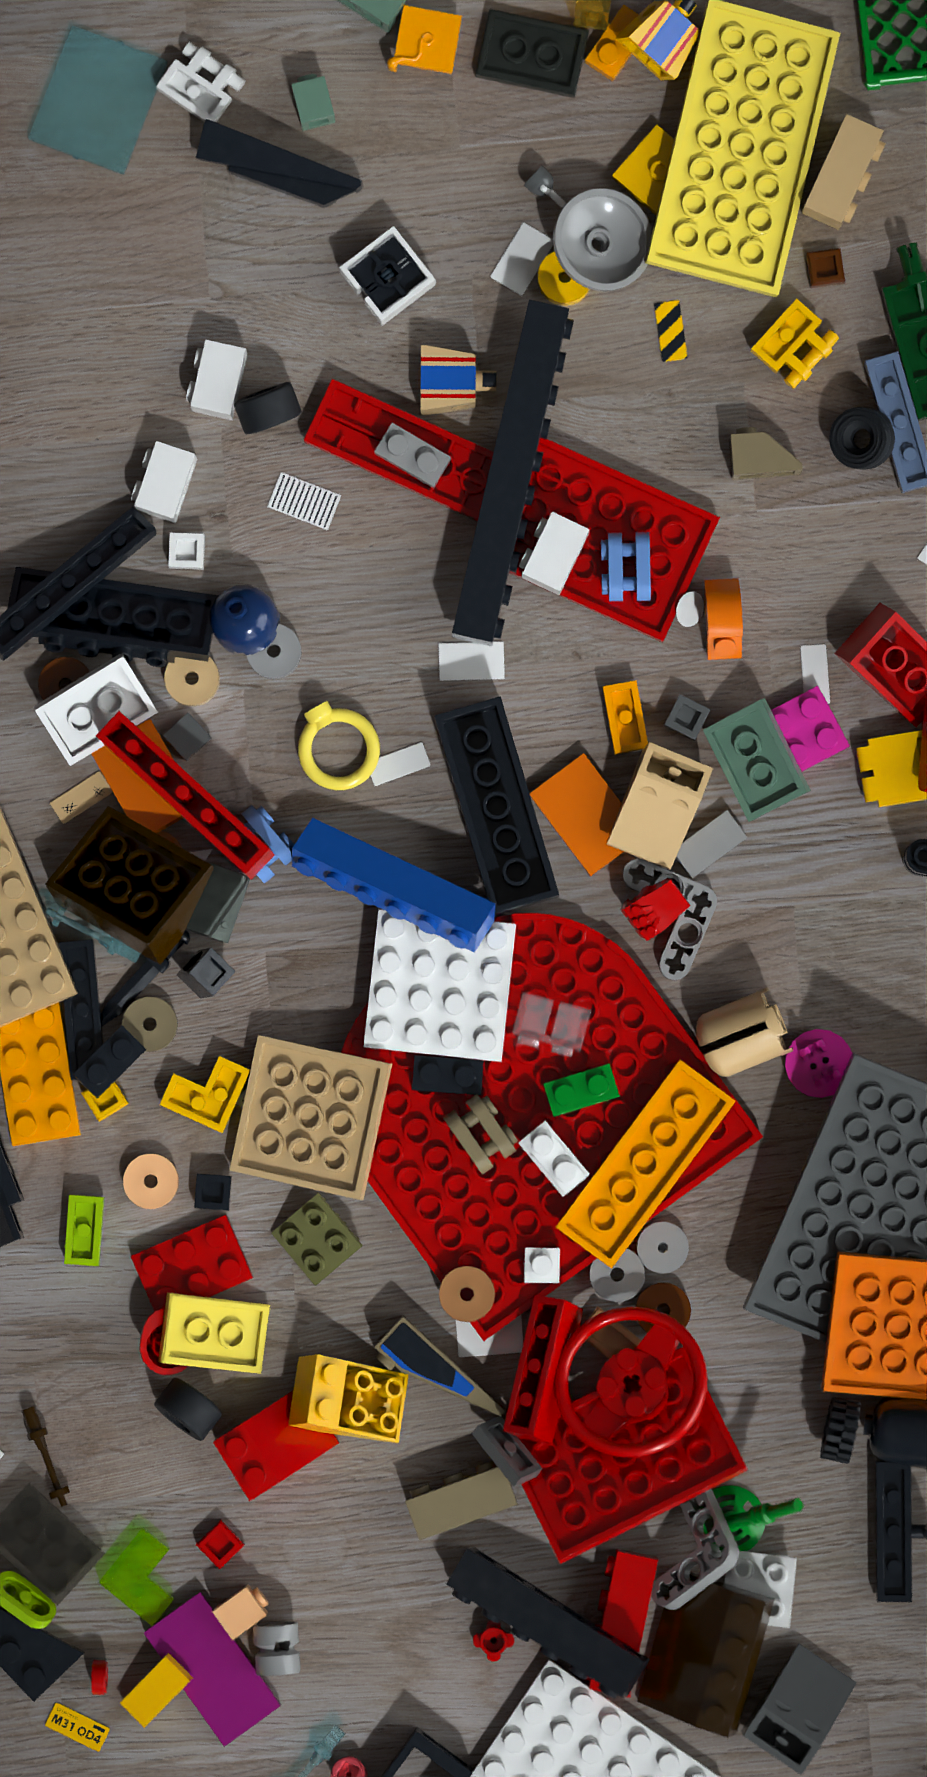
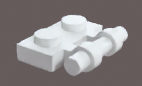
[156,42,246,122]

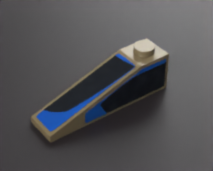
[375,1315,505,1416]

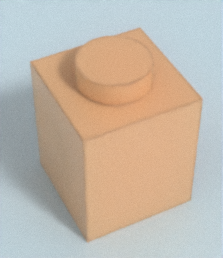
[212,1584,269,1640]

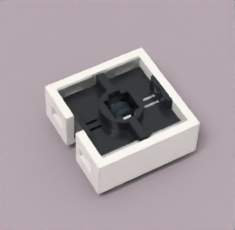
[339,226,436,326]

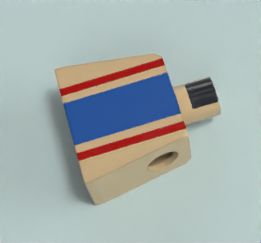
[420,345,496,416]

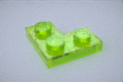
[98,1527,175,1626]

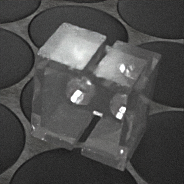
[512,993,591,1057]

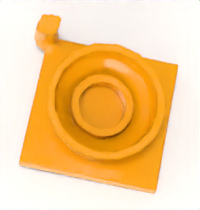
[387,5,462,74]

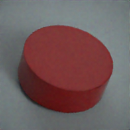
[91,1660,108,1695]

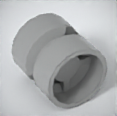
[253,1621,301,1676]

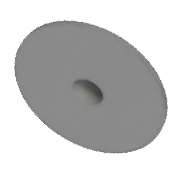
[637,1222,689,1274]

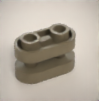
[443,1094,518,1175]

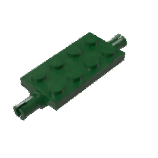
[881,242,927,421]

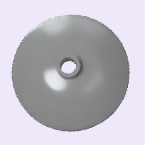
[553,188,652,291]

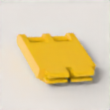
[856,730,927,808]

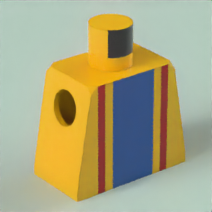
[615,0,699,80]

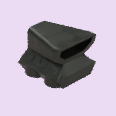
[186,861,250,943]

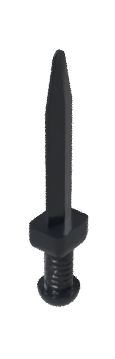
[101,929,190,1026]

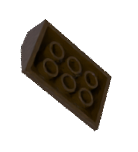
[45,806,214,965]
[637,1572,775,1738]

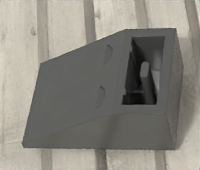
[741,1643,857,1775]

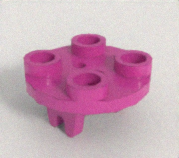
[785,1029,852,1098]

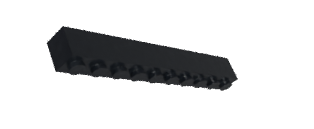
[452,299,574,646]

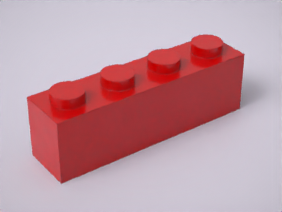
[503,1295,583,1444]
[587,1548,658,1698]

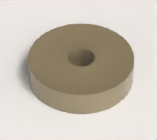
[122,997,178,1052]

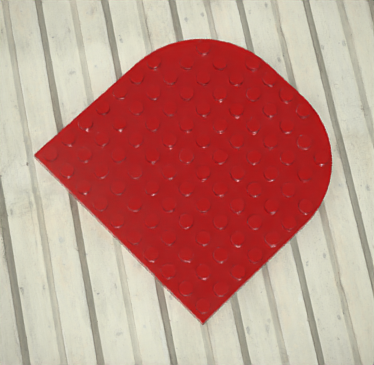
[341,913,763,1341]

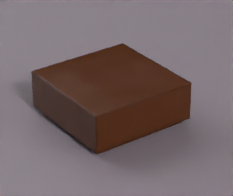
[806,248,845,288]

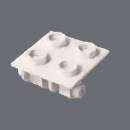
[725,1551,797,1628]

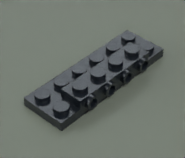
[7,567,219,667]

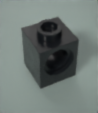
[177,947,236,999]

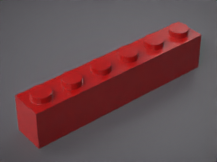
[96,711,275,880]

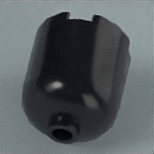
[863,1397,927,1469]

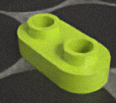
[0,1571,56,1629]

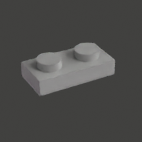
[375,423,451,488]

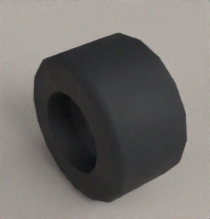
[234,382,302,434]
[154,1377,222,1441]

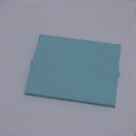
[28,25,168,175]

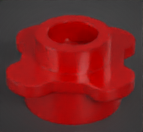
[473,1620,515,1662]

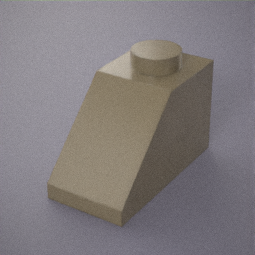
[729,427,803,480]

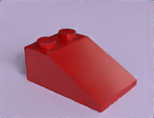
[834,603,927,727]
[213,1391,340,1501]

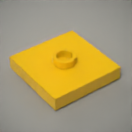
[612,125,674,215]

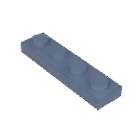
[864,352,927,494]

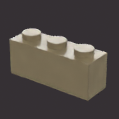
[405,1460,518,1541]

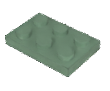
[703,698,811,822]

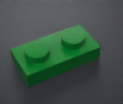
[543,1063,620,1117]

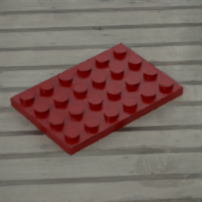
[518,1347,748,1564]

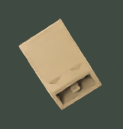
[606,742,713,870]

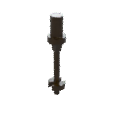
[21,1406,70,1507]

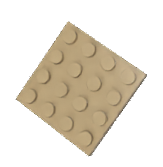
[230,1035,392,1200]

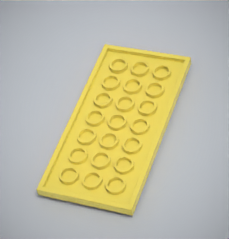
[645,0,840,297]

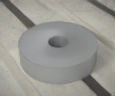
[247,624,302,679]
[589,1249,645,1302]

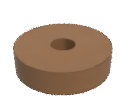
[439,1266,495,1322]

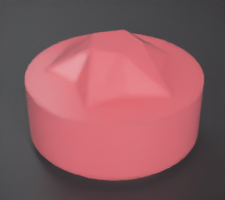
[331,1756,367,1777]

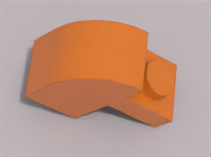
[704,578,743,660]

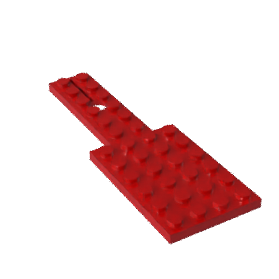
[304,379,720,643]

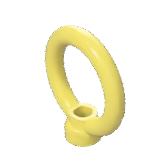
[298,701,380,791]

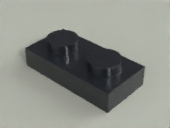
[72,1026,146,1099]
[412,1055,484,1095]

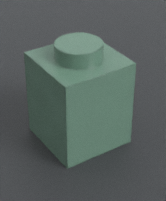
[291,74,336,131]

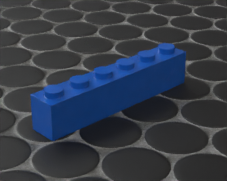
[292,818,495,953]

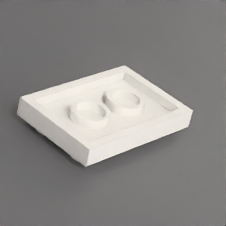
[33,654,158,766]

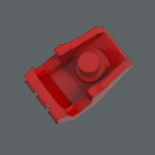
[620,878,691,941]

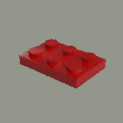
[131,1215,254,1311]

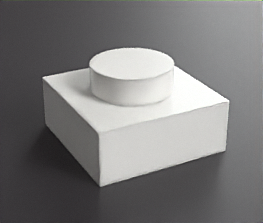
[168,533,205,570]
[524,1247,560,1283]

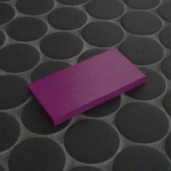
[144,1591,281,1747]

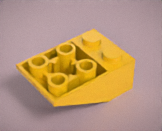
[288,1354,409,1443]

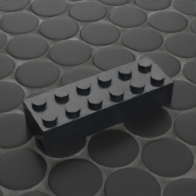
[434,696,559,916]

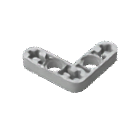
[622,859,717,981]
[652,1489,739,1610]

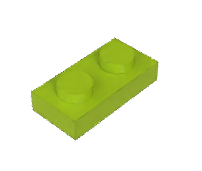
[64,1195,105,1266]

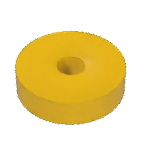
[538,251,590,306]

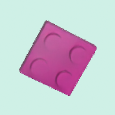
[771,686,850,772]

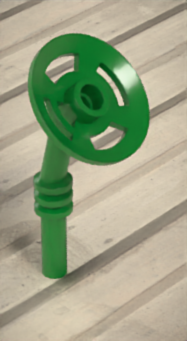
[700,1485,803,1552]

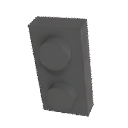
[472,1416,543,1487]

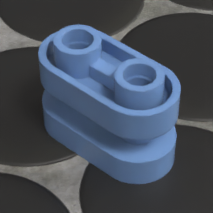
[601,532,651,601]
[241,805,294,884]

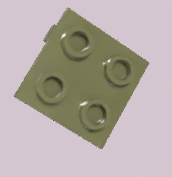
[271,1193,363,1286]

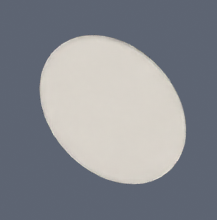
[676,591,704,627]

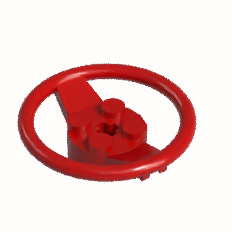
[554,1306,708,1457]

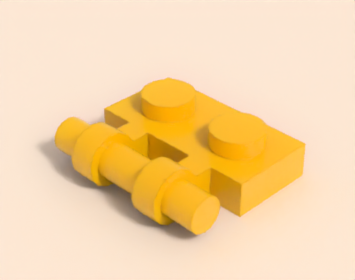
[751,299,839,389]

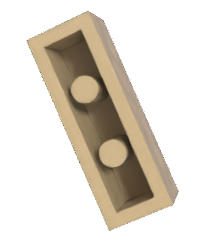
[802,114,886,230]

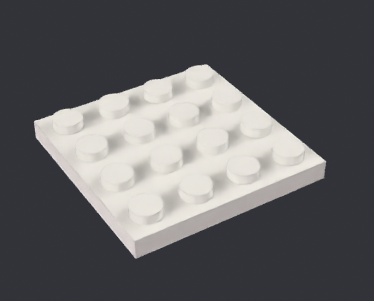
[364,909,516,1062]

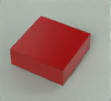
[196,1520,245,1570]

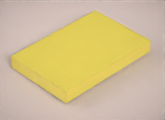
[158,1293,270,1374]

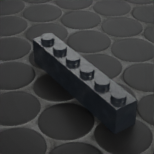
[446,1547,650,1699]

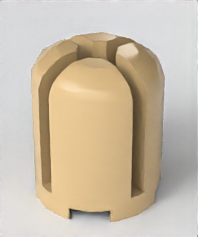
[696,987,793,1077]

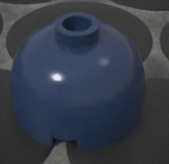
[210,585,280,655]

